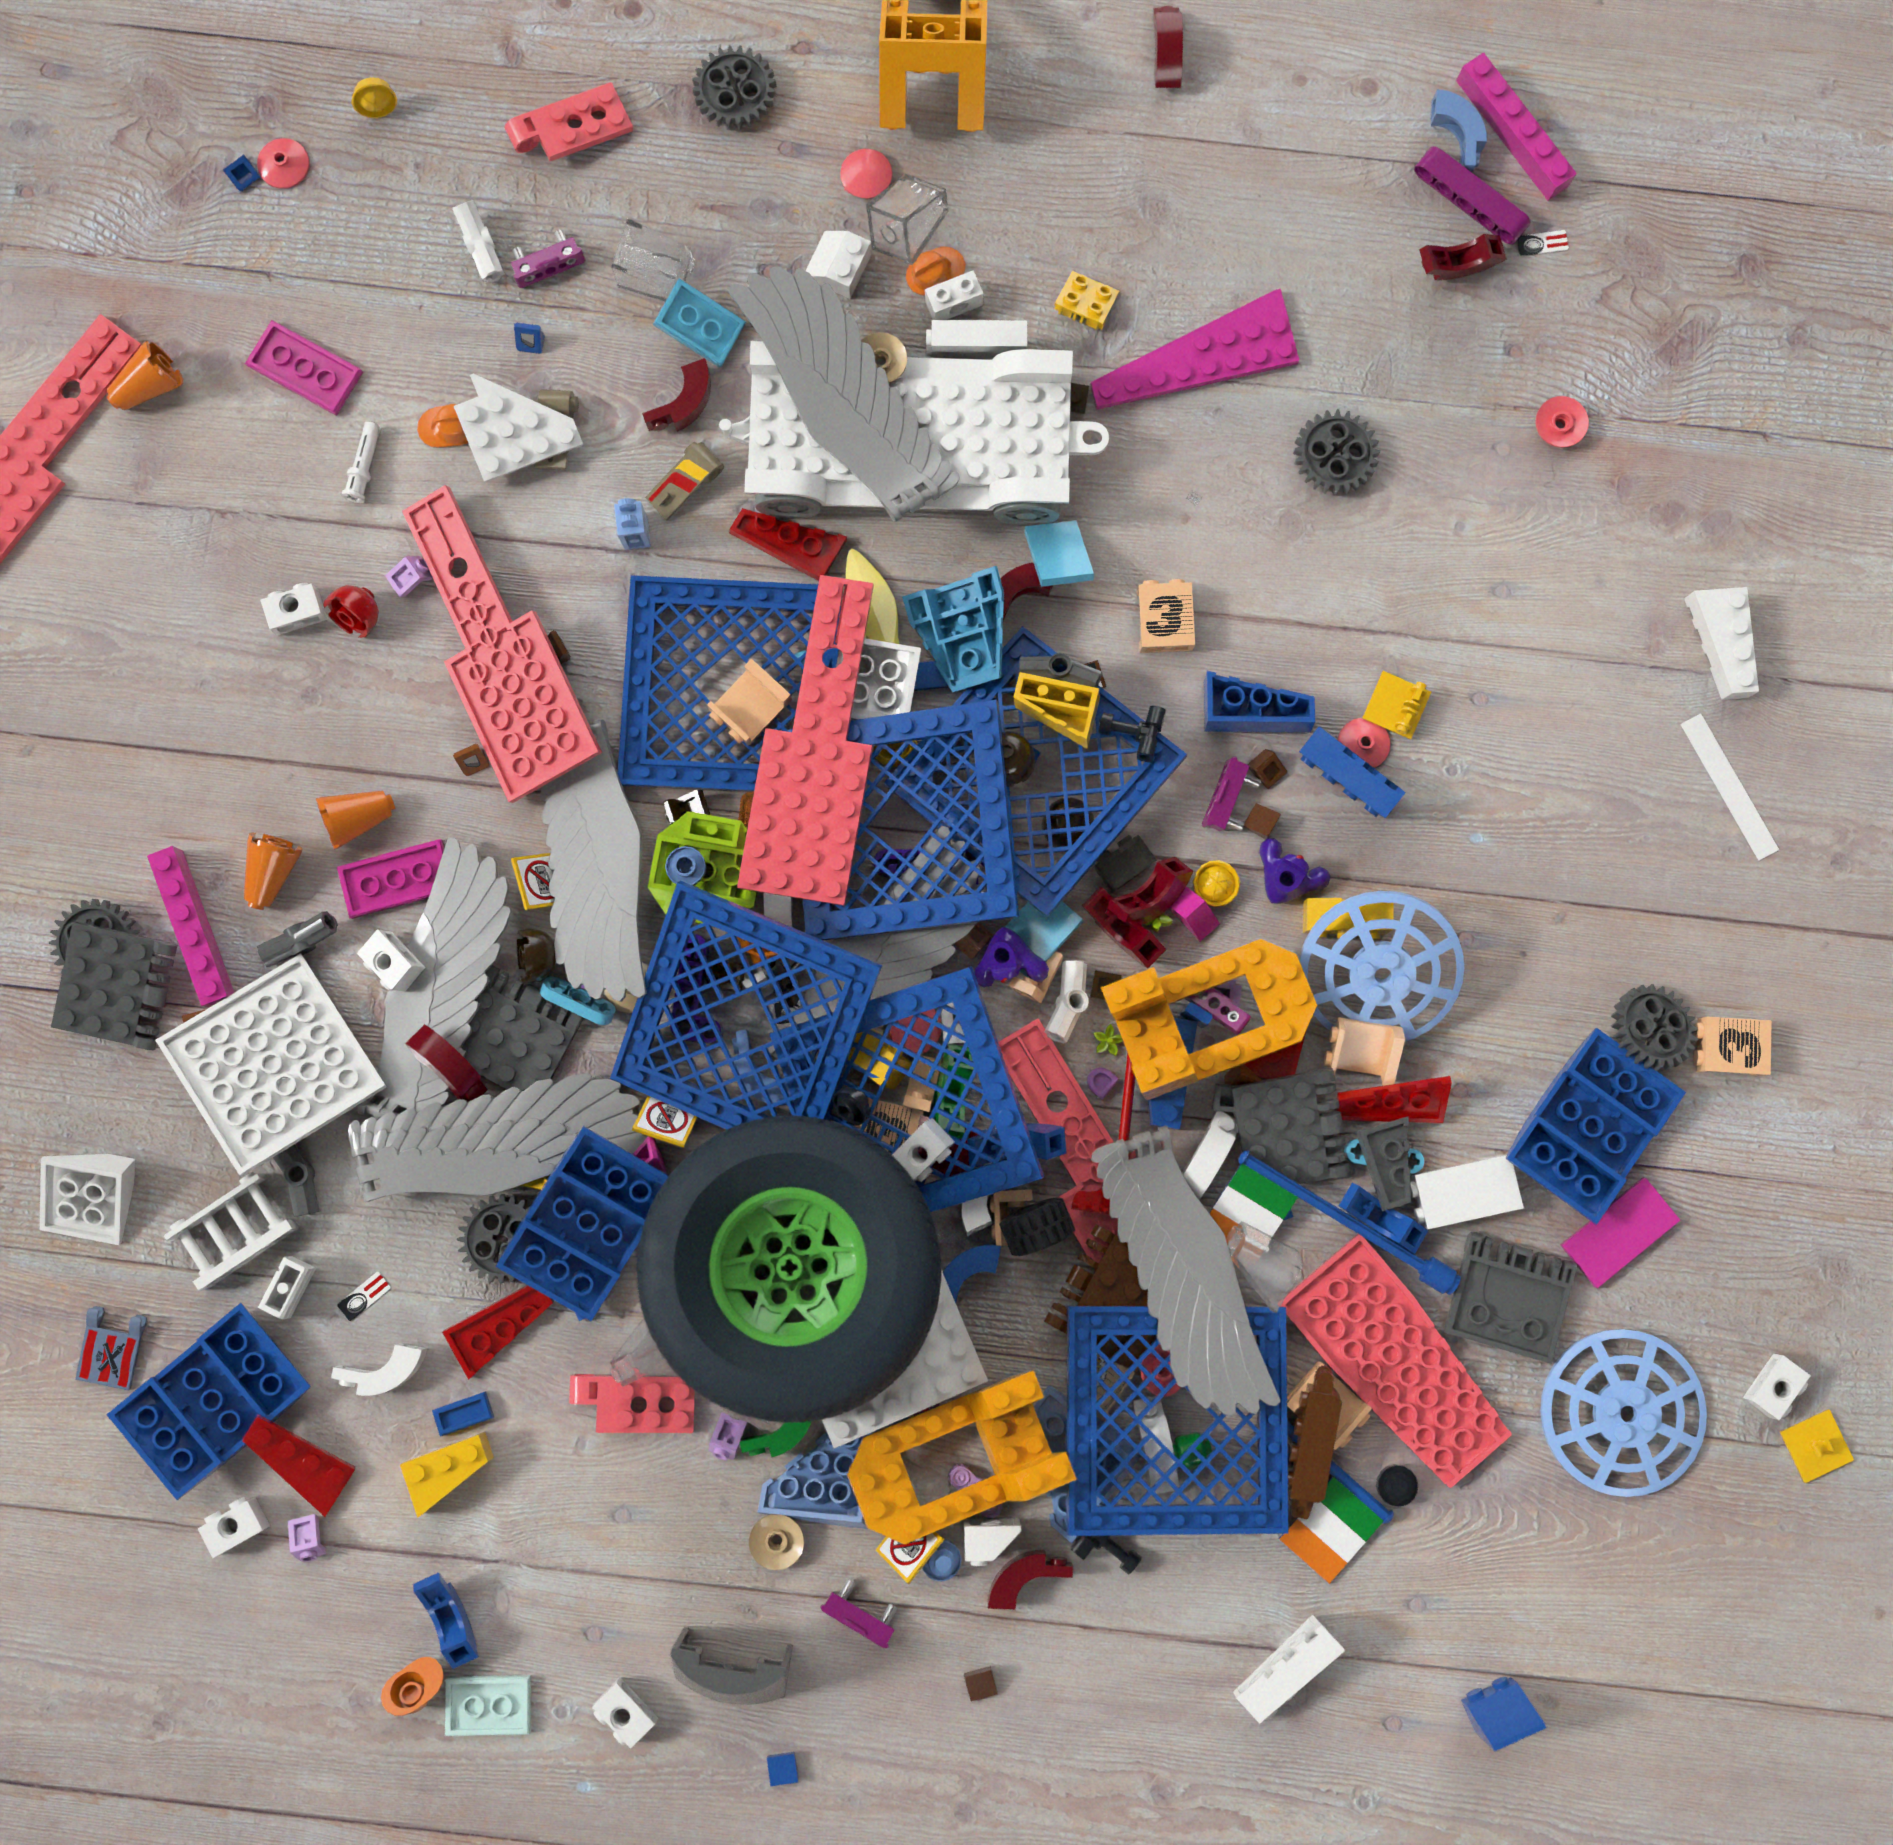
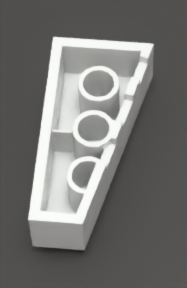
[1684,587,1759,700]
[1233,1615,1345,1723]

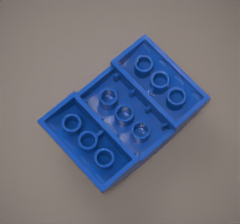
[1505,1028,1686,1225]
[496,1126,669,1321]
[106,1303,311,1500]

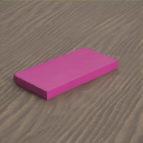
[245,320,363,416]
[337,839,445,919]
[1560,1177,1680,1288]

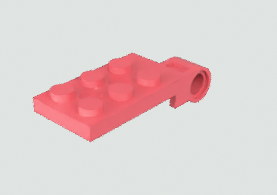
[505,82,633,162]
[569,1374,695,1433]

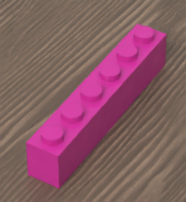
[1456,52,1577,201]
[147,846,235,1008]

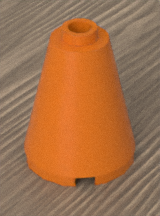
[107,341,184,410]
[316,791,395,850]
[244,832,303,910]

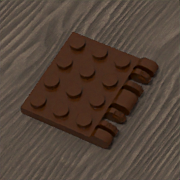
[1044,1224,1156,1372]

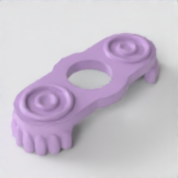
[948,1463,1003,1518]

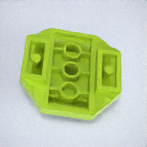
[647,811,757,924]

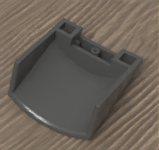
[670,1627,793,1705]

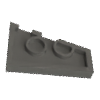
[1356,1116,1411,1211]

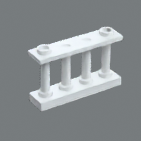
[164,1172,299,1291]

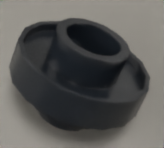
[833,1087,871,1126]
[1376,1464,1418,1507]

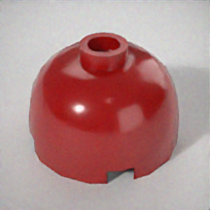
[323,585,379,638]

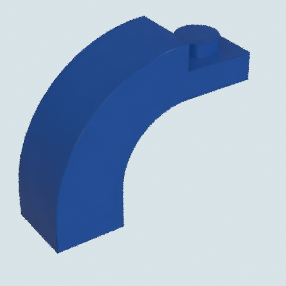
[967,1123,1067,1167]

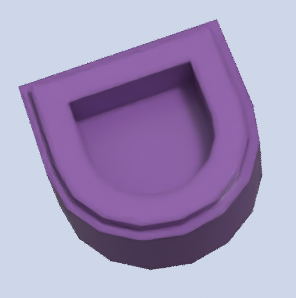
[1087,1067,1120,1100]

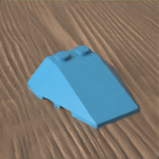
[902,566,1004,692]

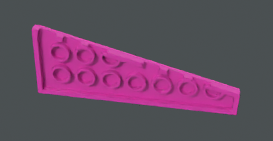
[1090,288,1299,410]

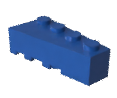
[1204,671,1315,733]
[1299,726,1406,818]
[1148,1018,1198,1130]

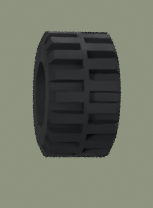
[999,1198,1075,1256]

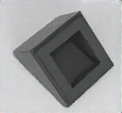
[1212,1083,1237,1112]

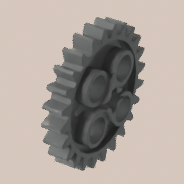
[692,45,776,130]
[1293,409,1380,495]
[49,899,140,974]
[1611,984,1698,1071]
[457,1194,530,1284]

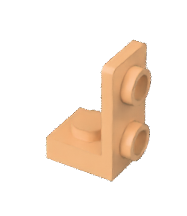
[1009,951,1063,1004]
[903,1055,941,1113]
[990,1189,1032,1246]

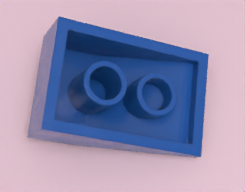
[1461,1677,1547,1752]

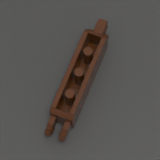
[1288,1365,1342,1519]

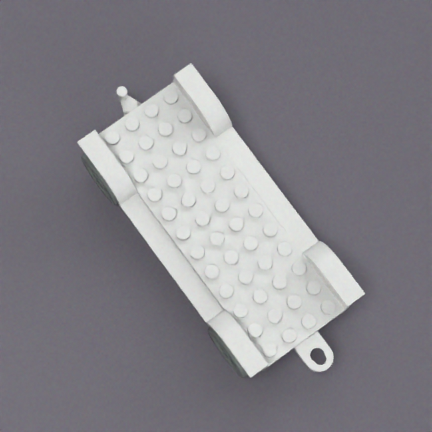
[719,341,1109,526]

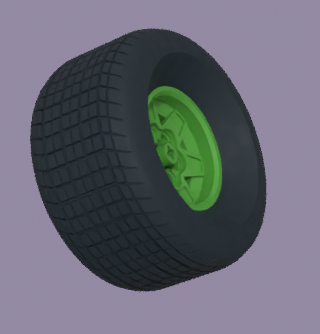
[637,1115,941,1423]

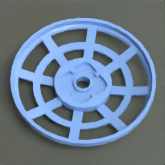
[1299,891,1465,1042]
[1540,1329,1707,1497]

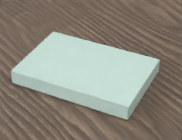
[445,1675,531,1736]

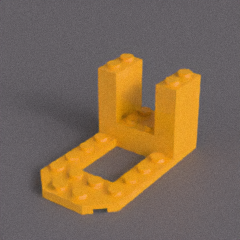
[879,0,987,132]
[1101,939,1317,1101]
[847,1370,1076,1544]

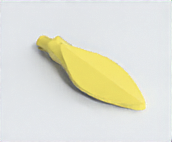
[846,549,899,644]

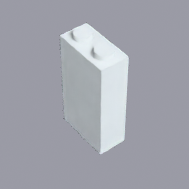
[926,320,1027,360]
[1410,1155,1524,1229]

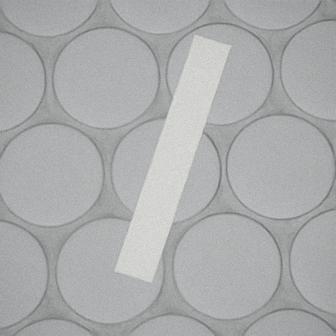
[1680,714,1779,861]

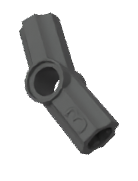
[1019,653,1102,688]
[257,911,338,967]
[273,1144,320,1217]

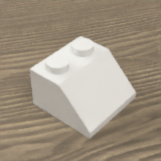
[806,231,872,299]
[964,1518,1021,1566]

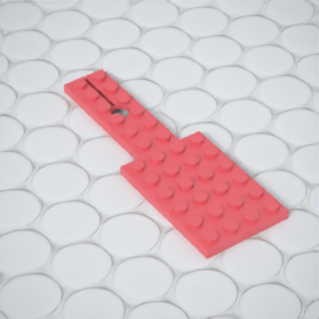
[0,314,141,564]
[402,485,602,803]
[737,575,874,906]
[998,1018,1136,1270]

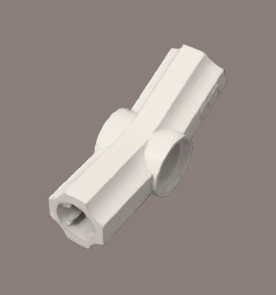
[452,200,504,283]
[1044,961,1089,1044]

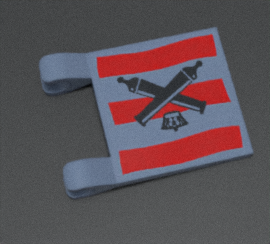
[75,1306,147,1391]

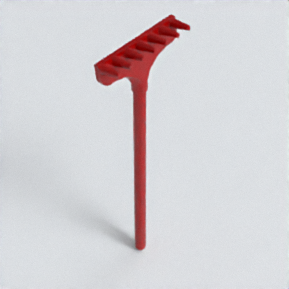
[1071,1052,1136,1215]

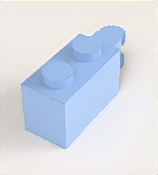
[614,498,651,550]

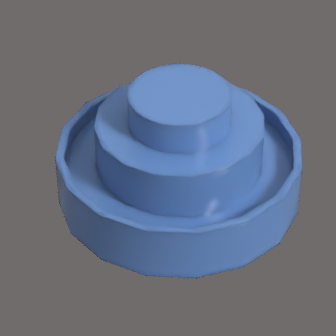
[665,846,706,886]
[922,1539,962,1582]

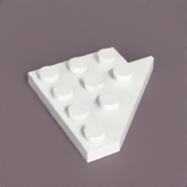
[454,374,584,482]

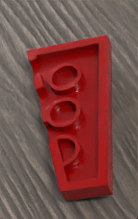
[729,508,847,581]
[1334,1076,1452,1123]
[442,1285,554,1380]
[242,1414,355,1517]

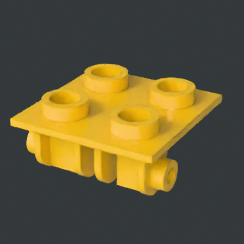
[1054,271,1120,330]
[1362,671,1431,740]

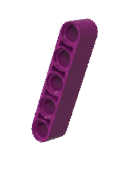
[1414,146,1531,245]

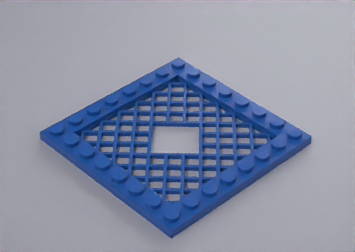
[618,575,842,792]
[884,626,1187,918]
[788,700,1019,941]
[610,881,882,1130]
[769,966,1044,1212]
[1067,1306,1288,1536]

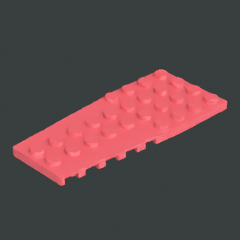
[1276,1234,1512,1488]

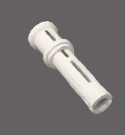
[341,422,381,503]

